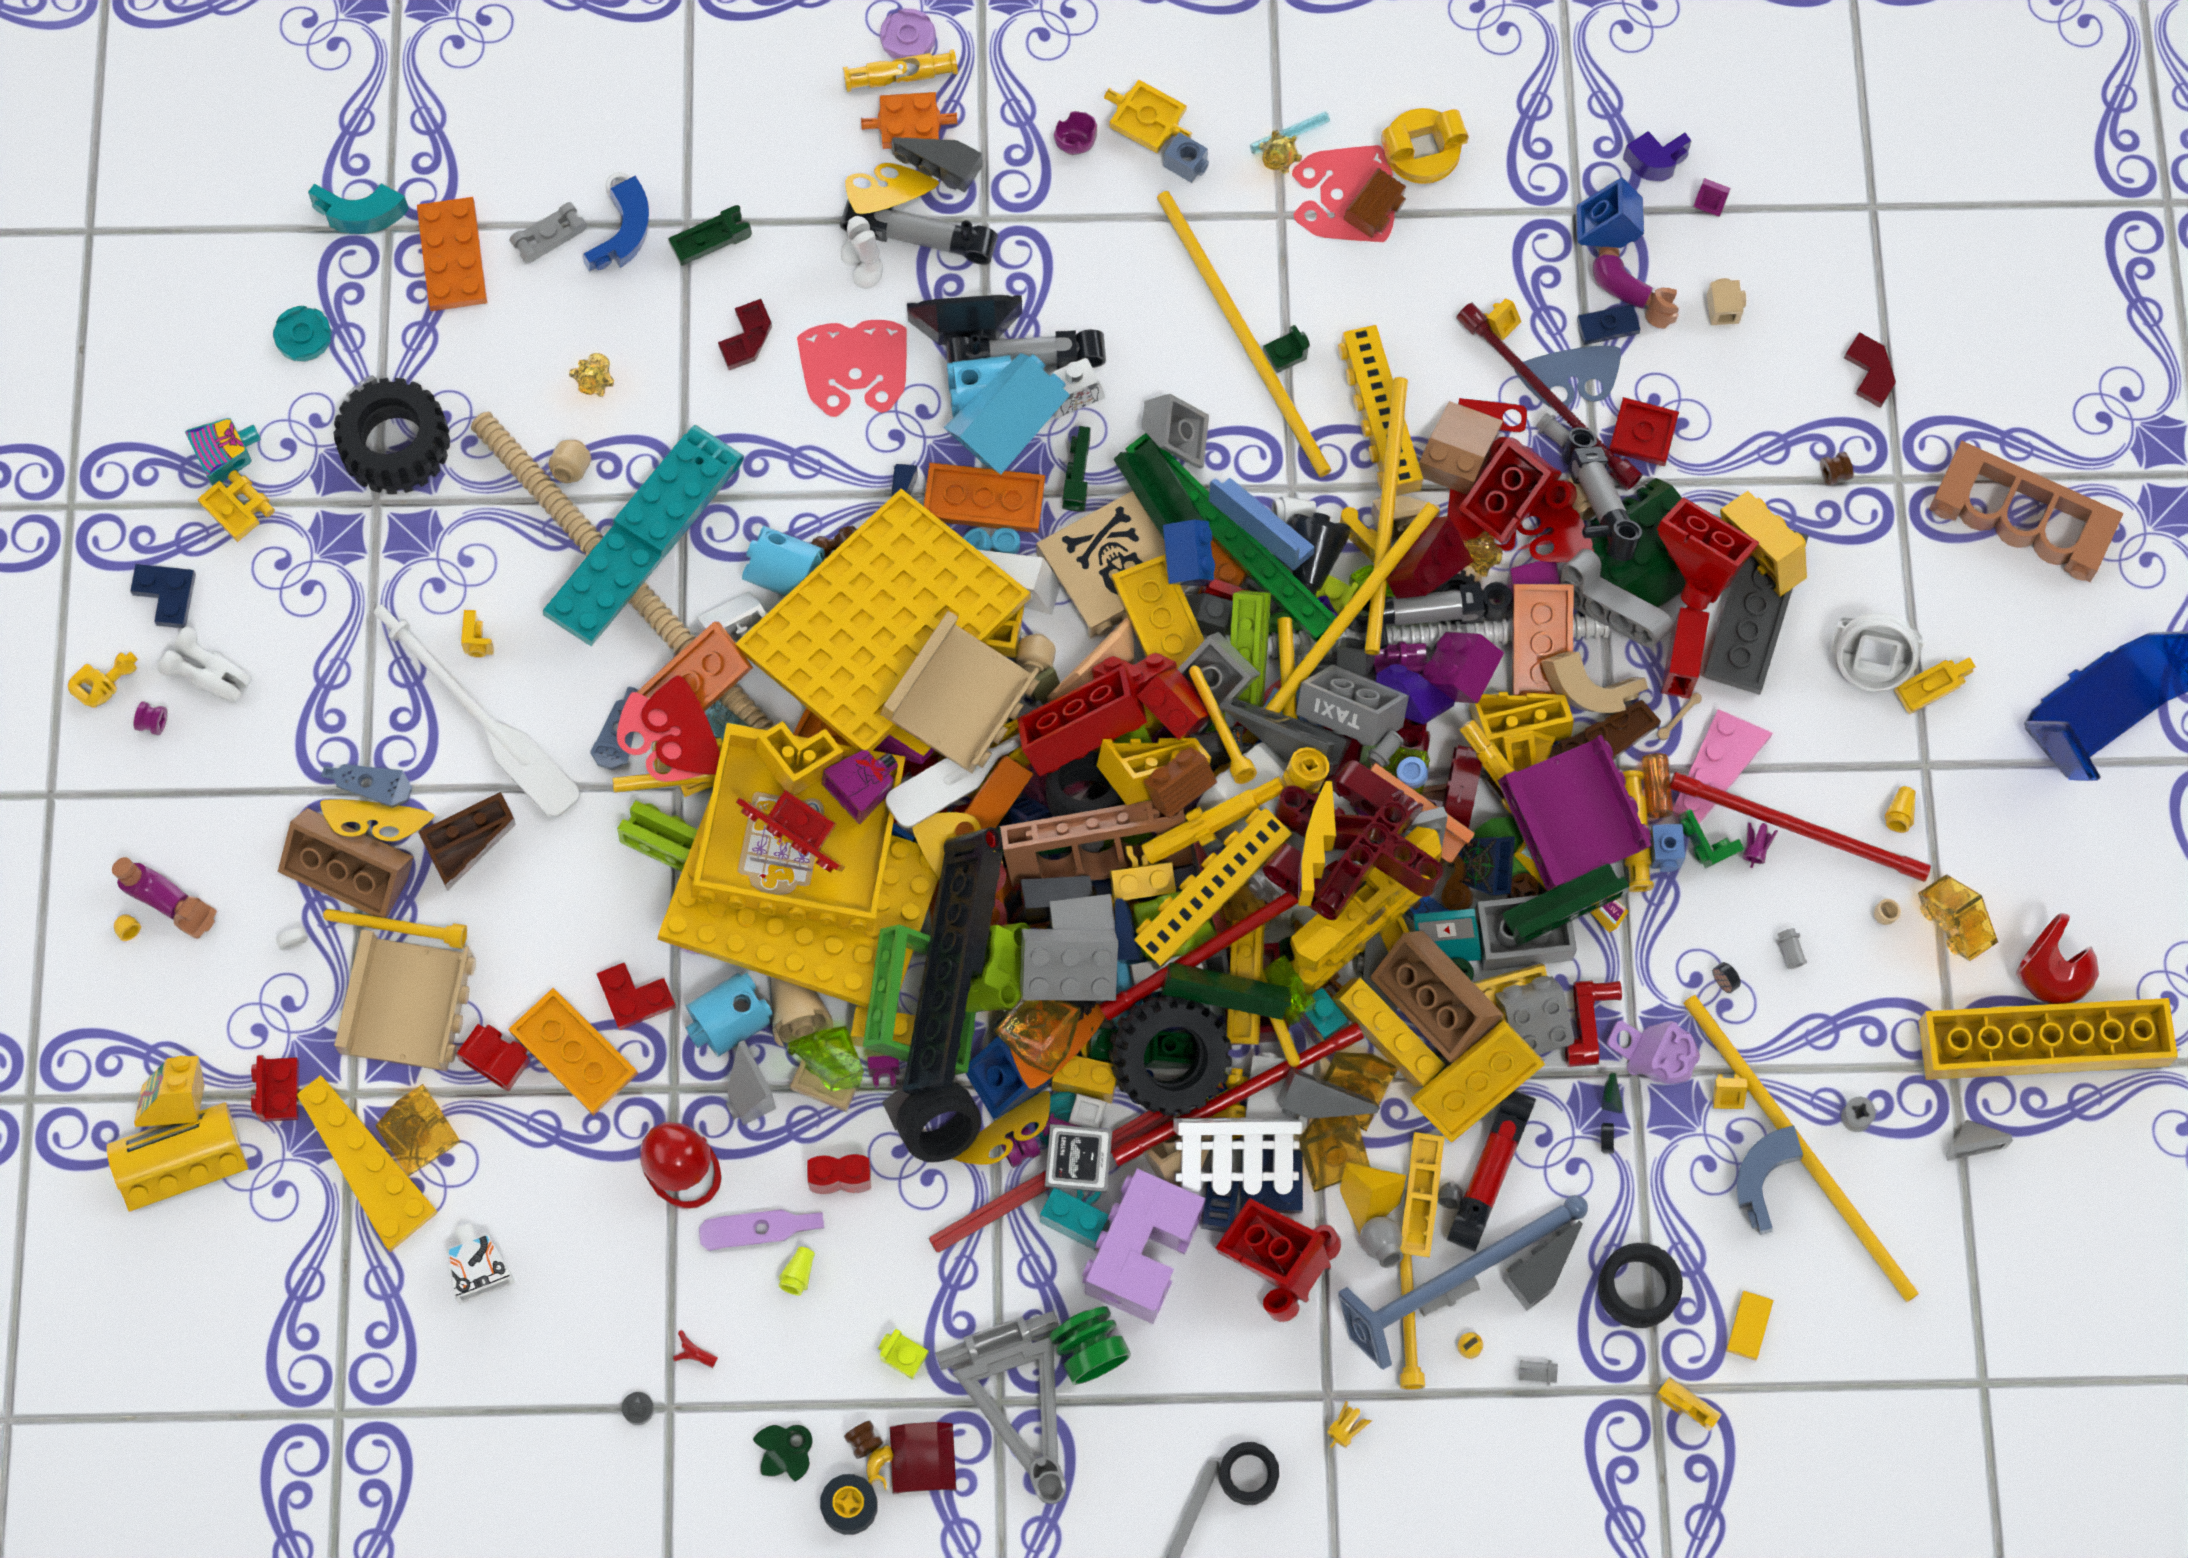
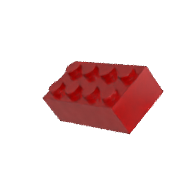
[1017,665,1147,777]

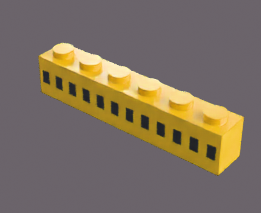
[1338,325,1423,496]
[1134,807,1294,966]

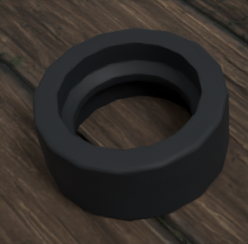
[1219,1442,1280,1505]

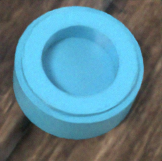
[991,528,1020,554]

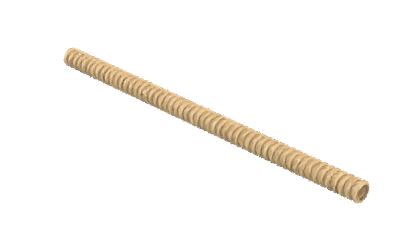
[471,411,774,730]

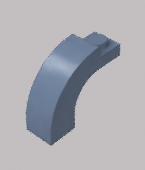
[1737,1125,1803,1235]

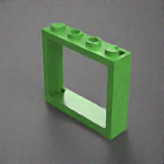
[863,924,976,1075]

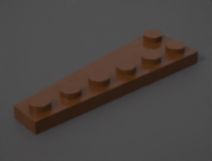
[1485,700,1661,817]

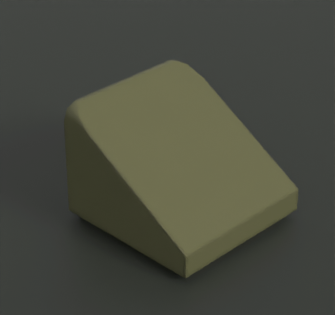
[1031,667,1060,705]

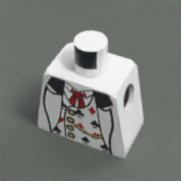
[1049,358,1105,419]

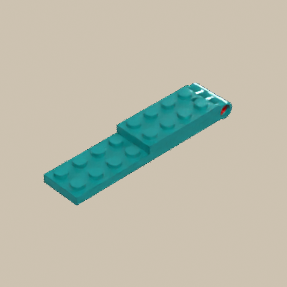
[543,425,744,647]

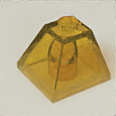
[995,997,1081,1075]
[1323,1052,1399,1131]
[375,1084,461,1176]
[1298,1115,1370,1192]

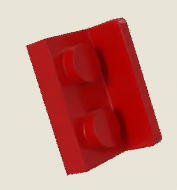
[251,1055,299,1122]

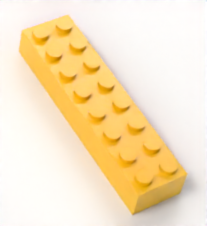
[1918,998,2178,1080]

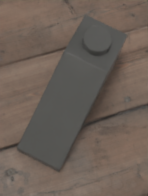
[1276,1067,1380,1119]

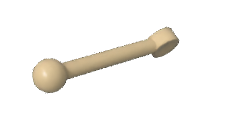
[1657,693,1702,741]

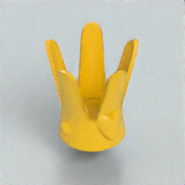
[1327,1401,1372,1448]

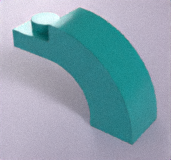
[308,183,409,234]

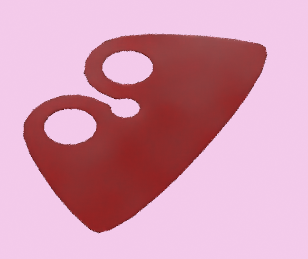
[1517,498,1594,562]
[641,675,720,775]

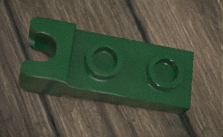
[668,205,752,266]
[1062,426,1091,512]

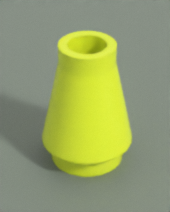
[779,1247,815,1296]

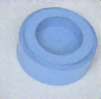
[1397,757,1428,789]

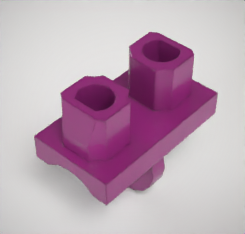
[1374,641,1427,676]

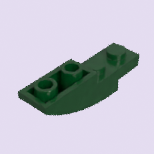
[1087,1027,1197,1069]

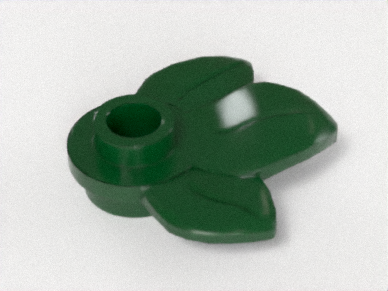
[753,1425,813,1482]

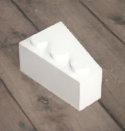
[978,550,1061,615]

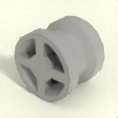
[1841,1096,1876,1132]

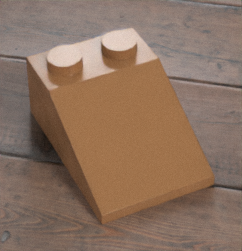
[1419,401,1503,495]

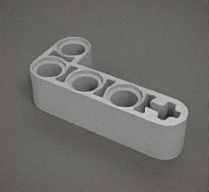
[1561,549,1673,648]

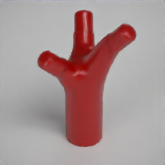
[673,1330,718,1369]

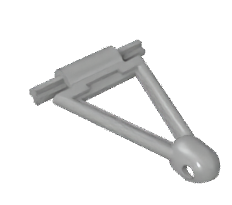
[935,1311,1066,1504]

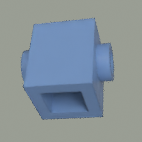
[1649,824,1685,872]

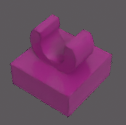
[1693,178,1731,217]
[868,1056,900,1089]

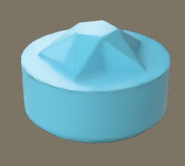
[963,528,992,551]

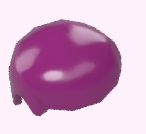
[1053,111,1097,155]

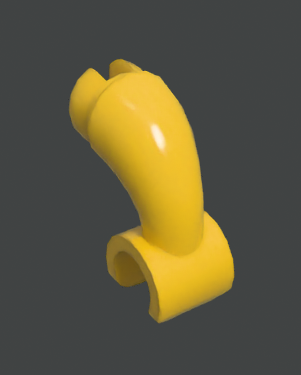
[866,1445,893,1491]

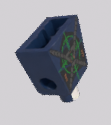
[1445,836,1515,895]

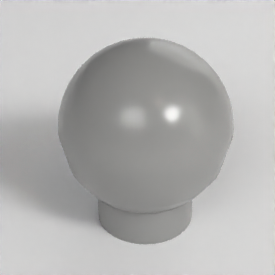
[1360,1217,1403,1268]

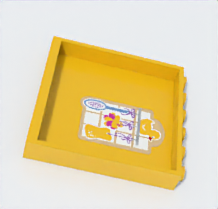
[691,723,906,932]

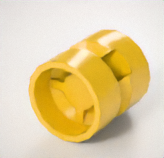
[1281,747,1329,794]

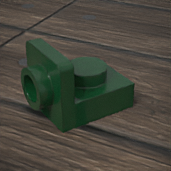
[1263,325,1310,374]

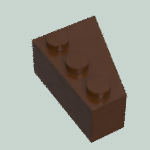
[418,792,516,891]

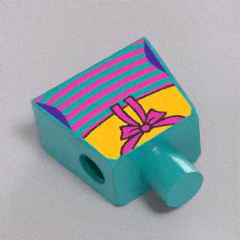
[184,418,261,486]
[1291,988,1349,1057]

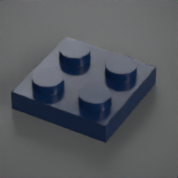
[1240,1149,1303,1213]

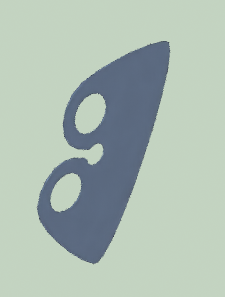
[1515,345,1621,408]

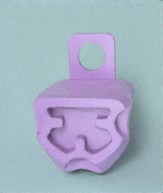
[1607,1021,1700,1084]

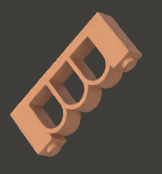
[1929,440,2124,582]
[1000,800,1194,888]

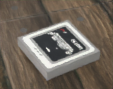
[1045,1124,1112,1193]

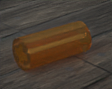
[1641,753,1674,818]

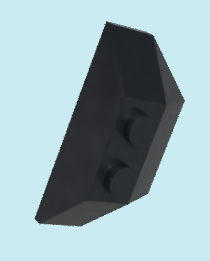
[907,295,1022,345]

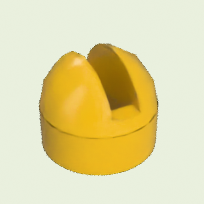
[113,914,141,941]
[1457,1332,1483,1359]

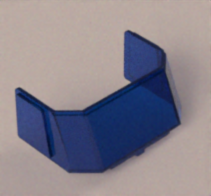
[2024,631,2188,781]

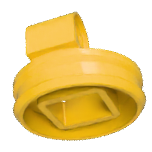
[1381,108,1469,184]

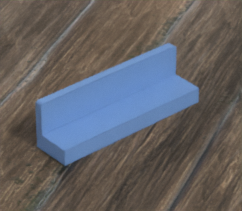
[1209,478,1315,571]

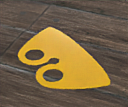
[845,163,940,214]
[320,799,435,841]
[912,812,1003,881]
[952,1091,1050,1165]

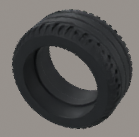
[1046,751,1125,817]
[896,1082,982,1163]
[1598,1243,1683,1328]

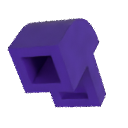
[1623,131,1692,181]

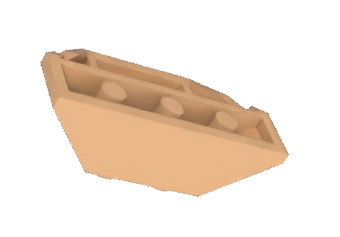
[1047,616,1134,703]

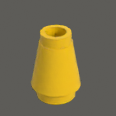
[1884,786,1916,833]

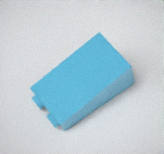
[944,353,1070,474]

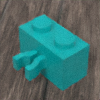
[1040,1187,1109,1250]

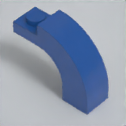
[584,175,649,272]

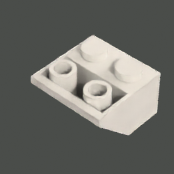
[697,591,767,643]

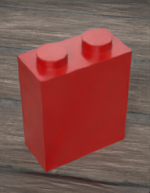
[1661,607,1710,699]
[1136,668,1211,740]

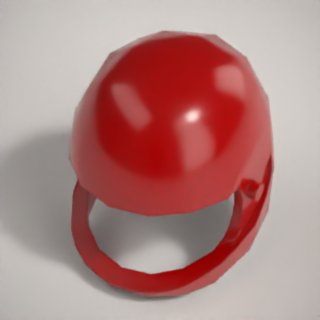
[2016,913,2100,1004]
[640,1122,722,1209]

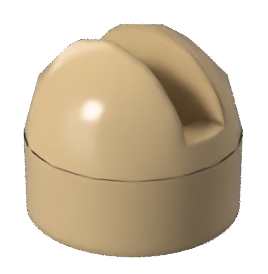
[1874,899,1901,925]

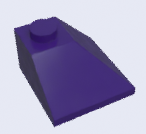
[1376,664,1455,725]

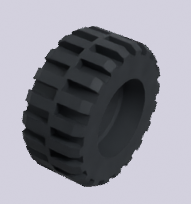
[333,378,450,494]
[1109,993,1232,1116]

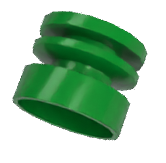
[1049,1306,1131,1385]

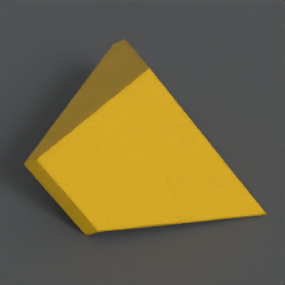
[1499,730,1556,772]
[1340,1162,1406,1236]

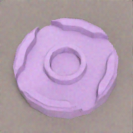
[880,8,936,59]

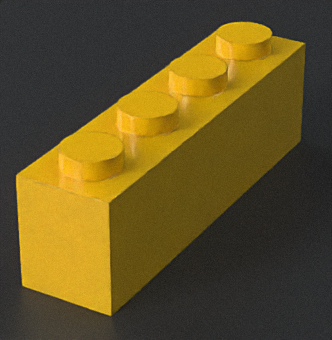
[1331,977,1445,1087]

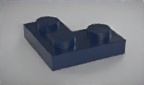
[130,564,196,628]

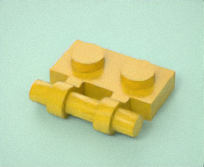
[197,470,275,542]

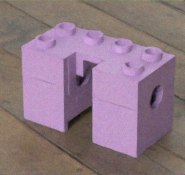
[1082,1168,1206,1324]

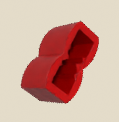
[456,1024,530,1092]
[807,1154,872,1194]

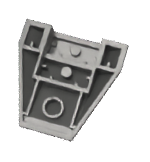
[1220,699,1352,777]

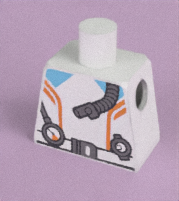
[447,1223,515,1304]

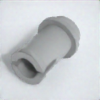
[1536,413,1570,449]
[1367,730,1404,768]
[1777,928,1807,969]
[1519,1360,1558,1385]

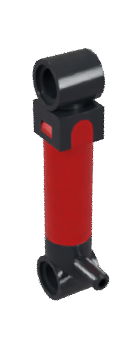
[1446,1090,1536,1252]

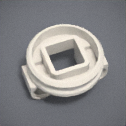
[1831,613,1923,692]

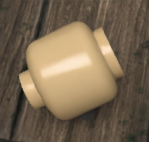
[548,440,592,483]
[1015,634,1056,676]

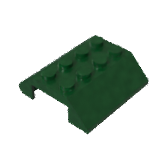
[1590,478,1686,608]

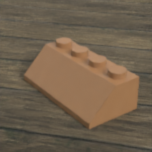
[277,808,414,918]
[1370,931,1504,1062]

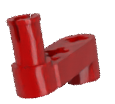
[1565,980,1622,1067]

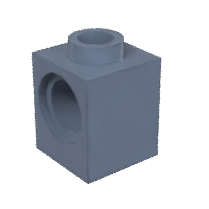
[1163,132,1209,183]

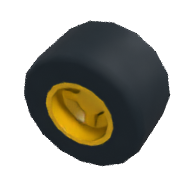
[820,1474,878,1535]

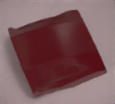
[890,1422,957,1494]

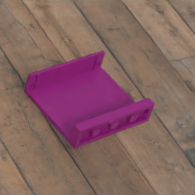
[1498,735,1652,891]

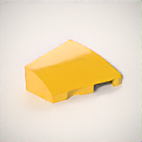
[1655,1377,1722,1431]

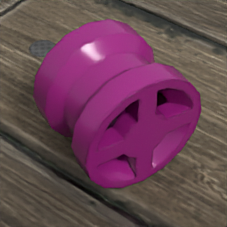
[133,701,168,736]

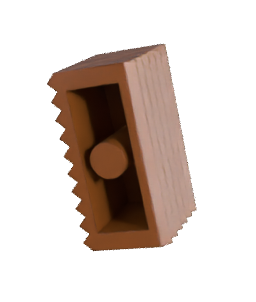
[1343,168,1406,238]
[1144,747,1217,818]

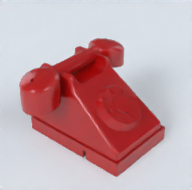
[1458,437,1577,544]
[1657,497,1759,611]
[1215,1198,1341,1322]

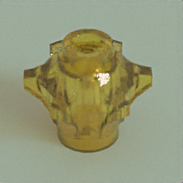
[1259,130,1302,174]
[569,353,614,397]
[1462,532,1503,577]

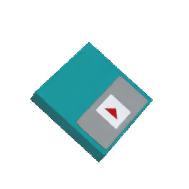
[1414,909,1482,961]

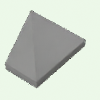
[1946,1120,2013,1161]

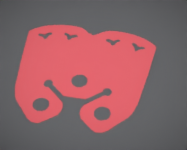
[1292,145,1395,242]
[797,320,907,417]

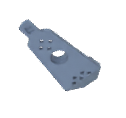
[590,687,638,770]
[321,764,412,808]

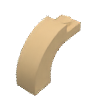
[1541,651,1648,713]

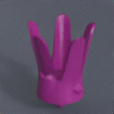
[1742,822,1778,868]

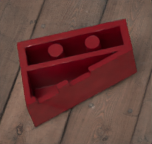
[1386,516,1474,599]

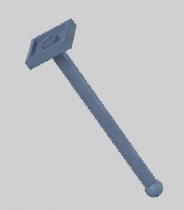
[1338,1195,1588,1370]

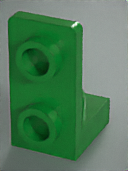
[1679,809,1744,868]

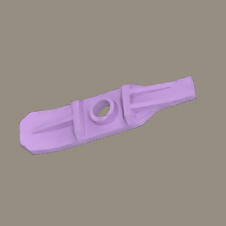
[699,1210,824,1251]

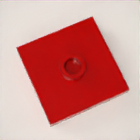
[1609,397,1679,467]

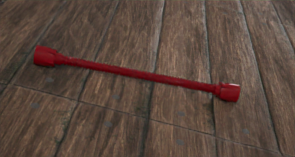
[1456,302,1643,491]

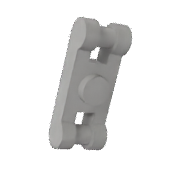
[509,202,588,263]

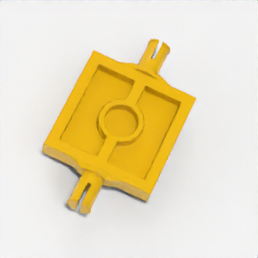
[1104,79,1192,154]

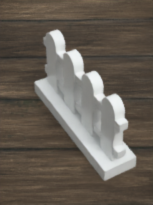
[1173,1117,1302,1195]

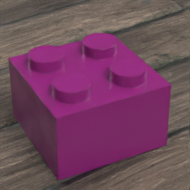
[1422,632,1504,704]

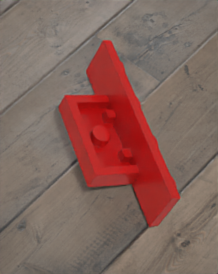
[736,790,845,873]

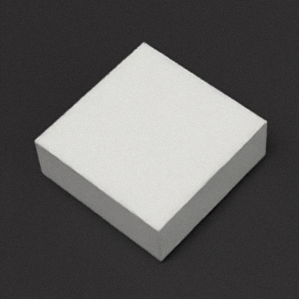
[1069,1094,1107,1129]

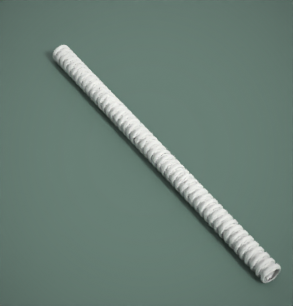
[1207,614,1610,659]

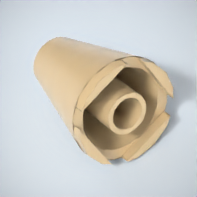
[771,977,833,1048]

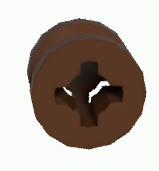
[1820,451,1854,486]
[1507,873,1539,899]
[844,1421,883,1459]

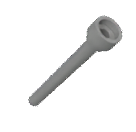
[1166,1459,1219,1558]

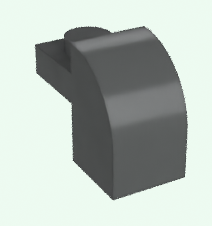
[1309,638,1375,678]

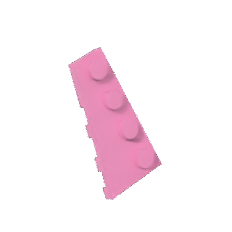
[1671,709,1773,825]

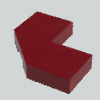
[718,299,772,371]
[1844,332,1896,408]

